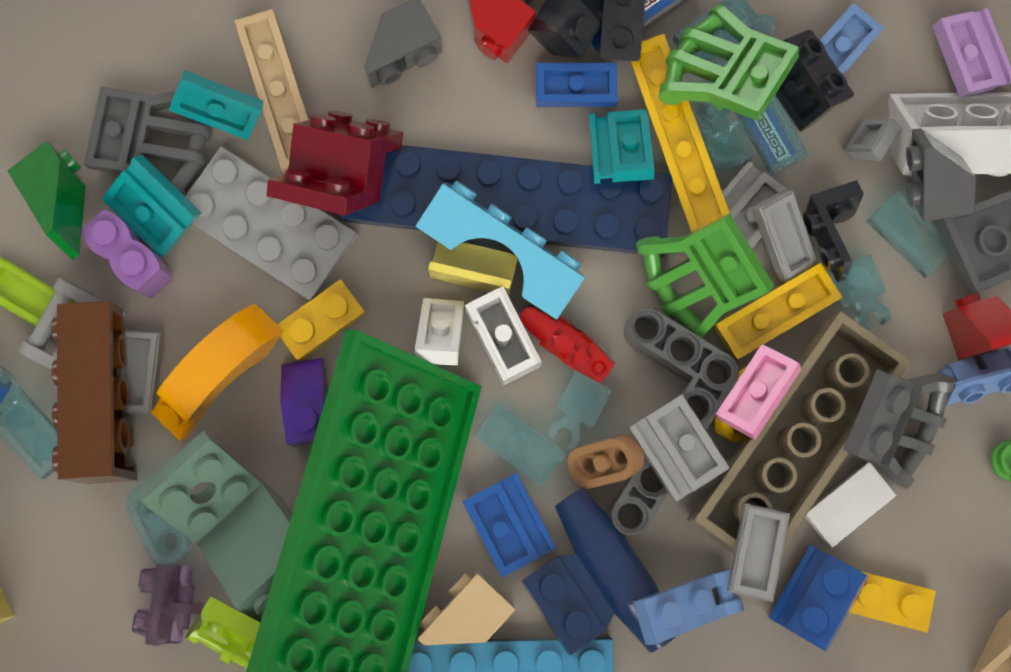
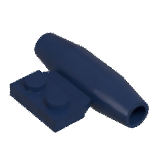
[521,488,675,655]

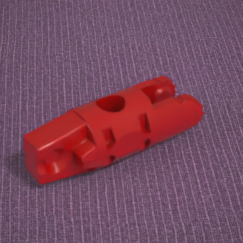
[519,304,615,384]

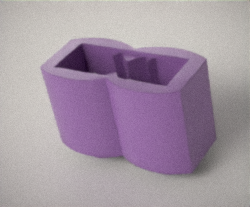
[82,210,173,298]

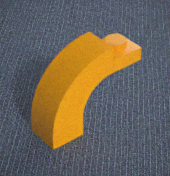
[151,303,284,442]

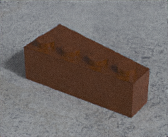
[51,301,138,484]

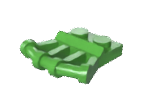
[658,4,799,121]
[636,213,774,338]

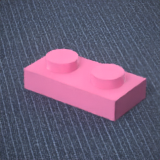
[716,344,802,440]

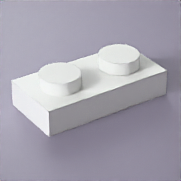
[415,298,464,366]

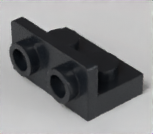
[776,30,854,132]

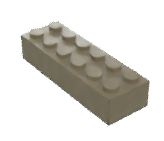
[686,311,911,554]

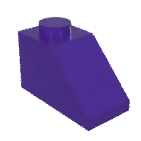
[280,358,328,447]

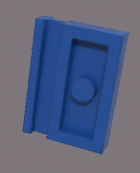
[462,472,557,578]
[768,544,868,652]

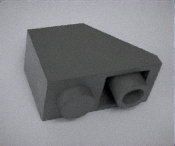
[364,0,442,88]
[906,128,976,222]

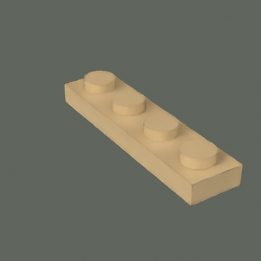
[234,9,309,173]

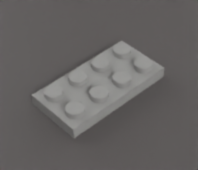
[185,147,358,301]

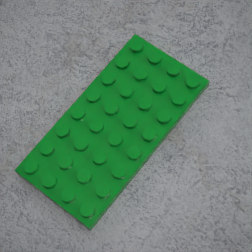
[246,330,482,672]

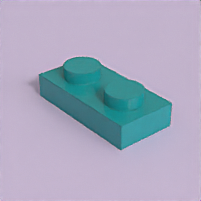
[169,70,264,140]

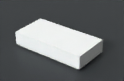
[805,462,897,548]

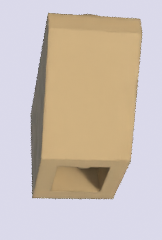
[418,571,516,645]

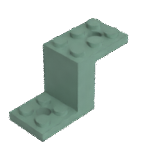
[135,430,292,622]

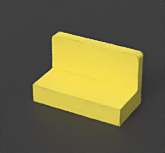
[428,242,518,297]

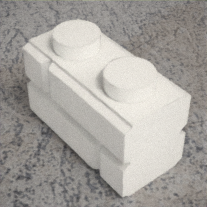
[465,287,542,385]

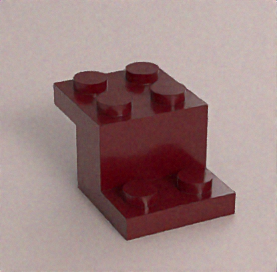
[266,111,404,215]

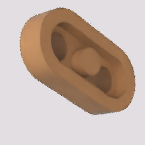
[567,434,644,489]

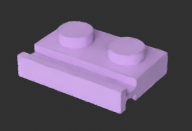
[932,8,1011,98]

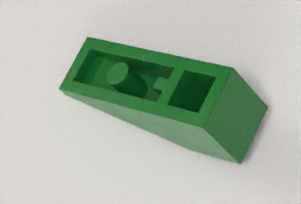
[7,140,86,260]

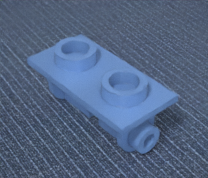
[938,347,1011,405]

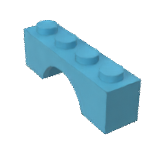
[415,180,585,320]

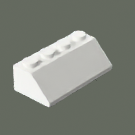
[888,92,1011,177]

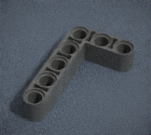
[608,308,738,535]

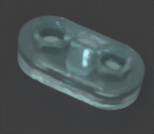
[126,484,192,564]

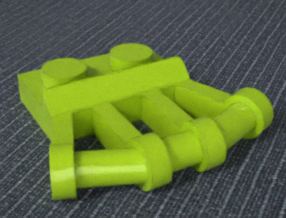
[185,597,260,669]

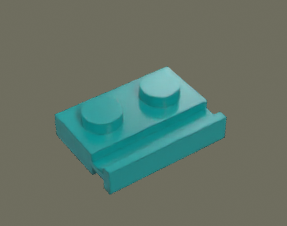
[589,109,654,184]
[102,155,202,257]

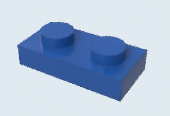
[536,63,618,107]

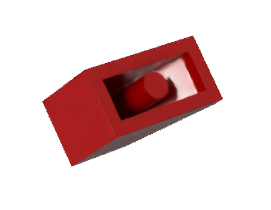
[468,0,536,64]
[943,293,1011,360]

